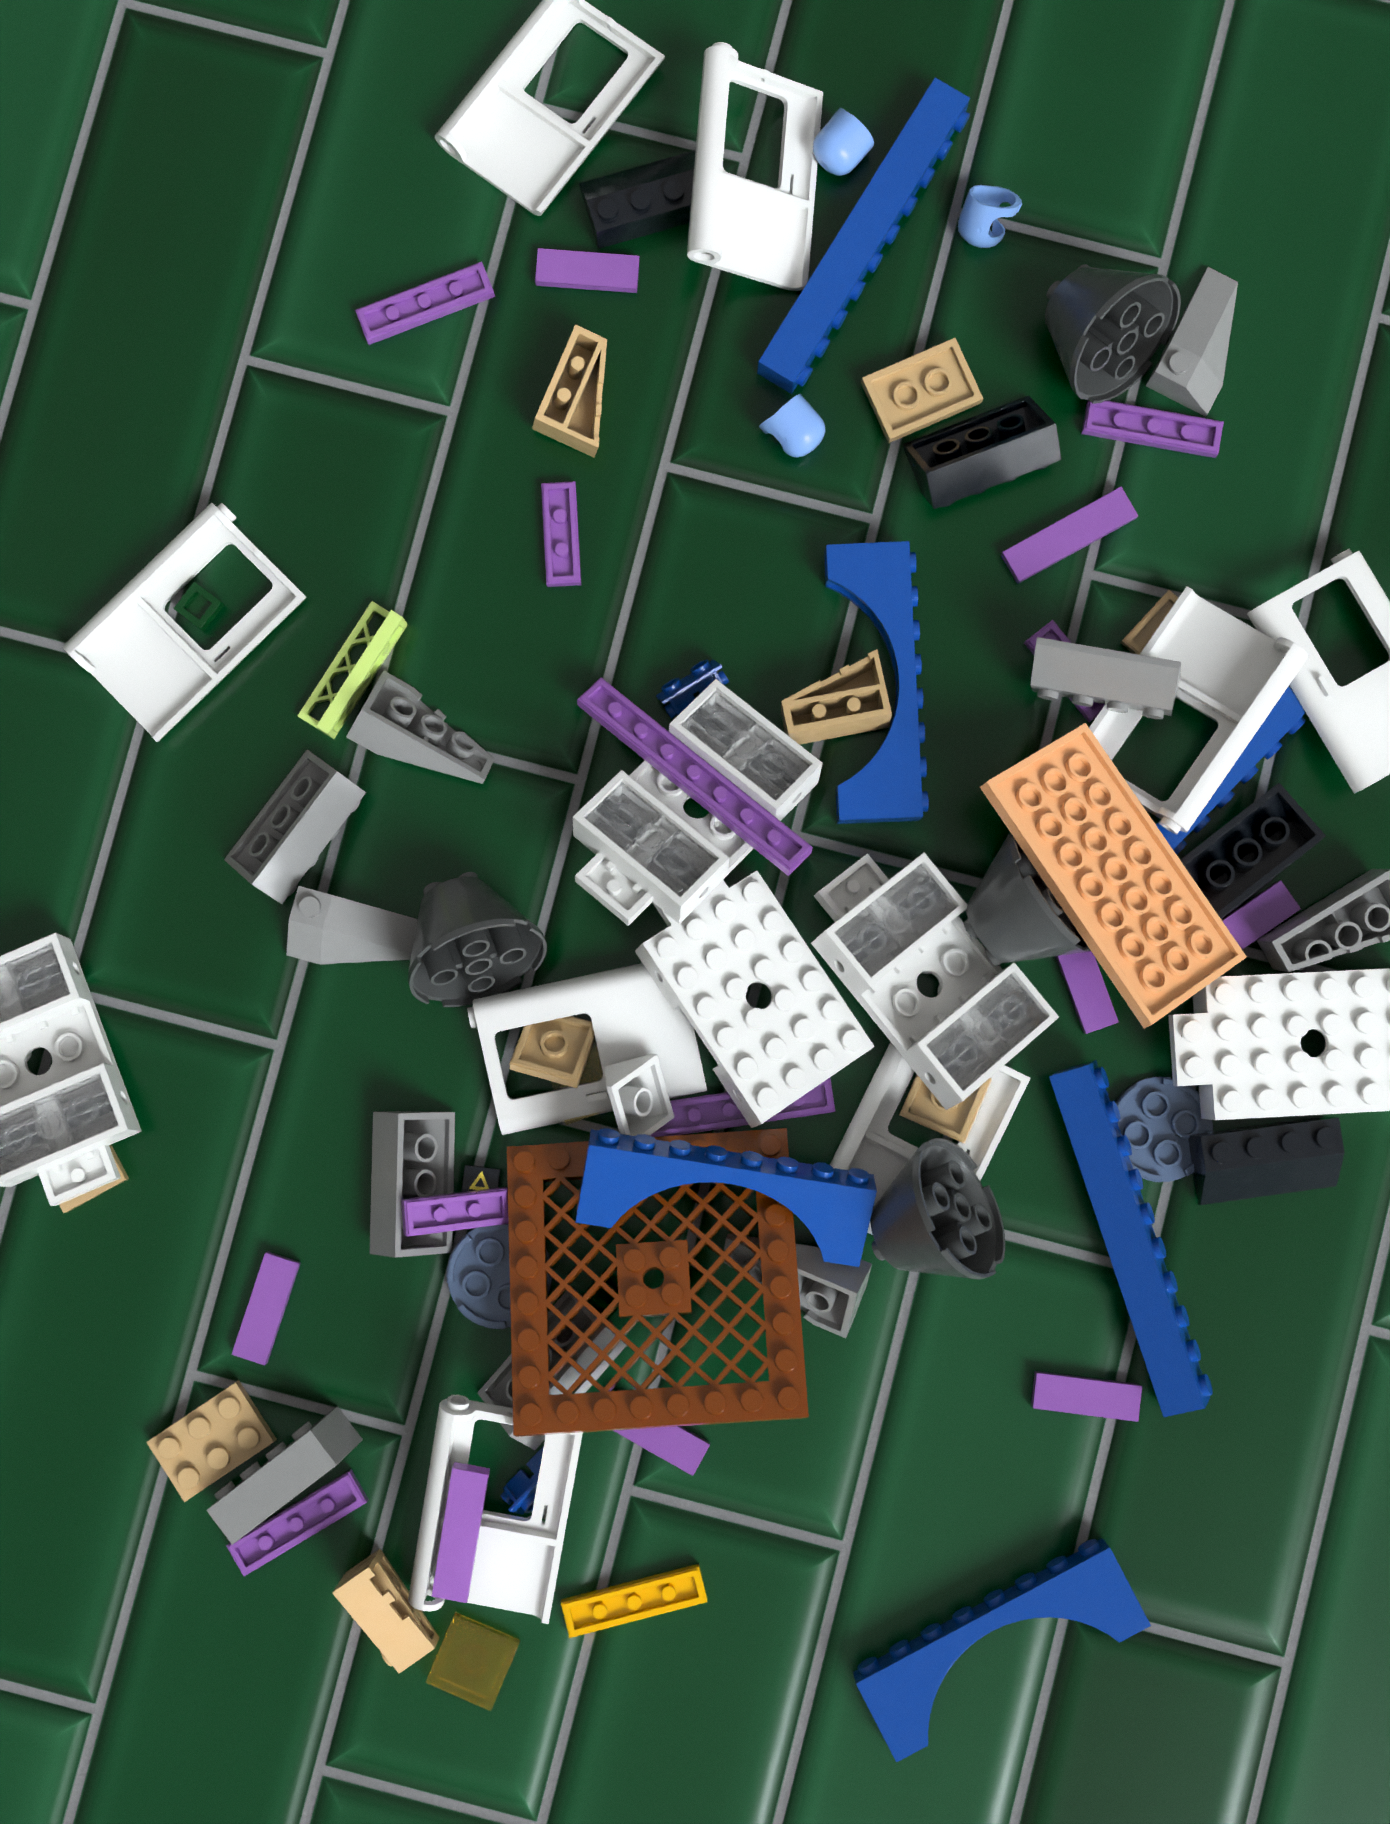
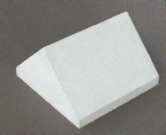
[604,1054,674,1136]

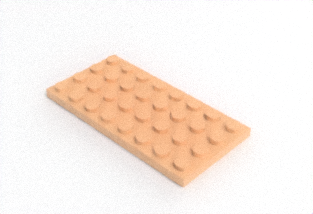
[980,723,1247,1029]

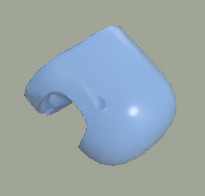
[813,108,874,176]
[958,185,1022,248]
[759,394,825,457]

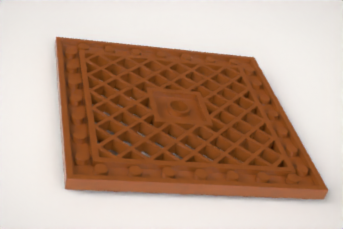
[507,1128,809,1437]

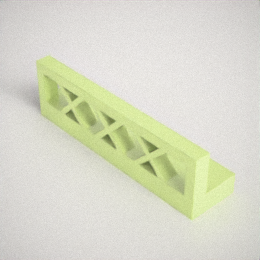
[298,601,408,739]

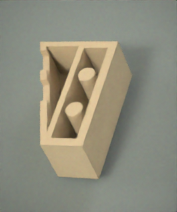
[532,324,607,458]
[781,649,892,745]
[332,1549,440,1673]

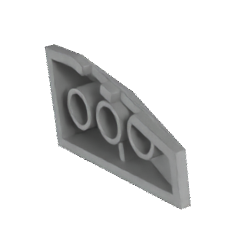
[1145,267,1238,417]
[346,670,494,784]
[286,886,417,965]
[724,1233,872,1338]

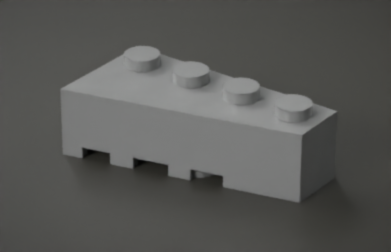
[1256,869,1390,972]
[206,1406,363,1545]

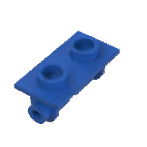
[656,659,729,719]
[501,1446,544,1514]

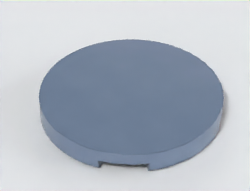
[1115,1077,1214,1182]
[446,1224,553,1329]

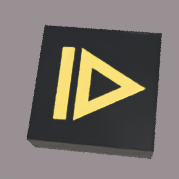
[462,1164,501,1192]

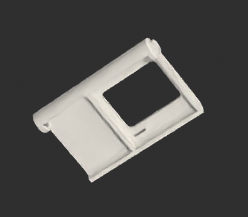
[435,0,665,216]
[687,42,823,291]
[62,502,307,742]
[1247,548,1390,794]
[1089,586,1309,835]
[467,963,707,1135]
[830,1042,1030,1235]
[408,1395,583,1624]

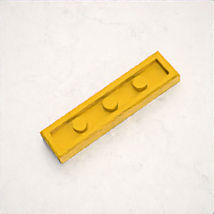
[561,1564,708,1638]

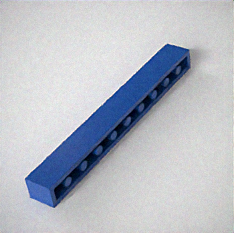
[757,77,970,394]
[1049,1060,1213,1417]

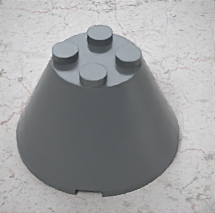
[1045,264,1181,404]
[963,832,1091,966]
[407,872,547,1007]
[870,1138,1005,1280]

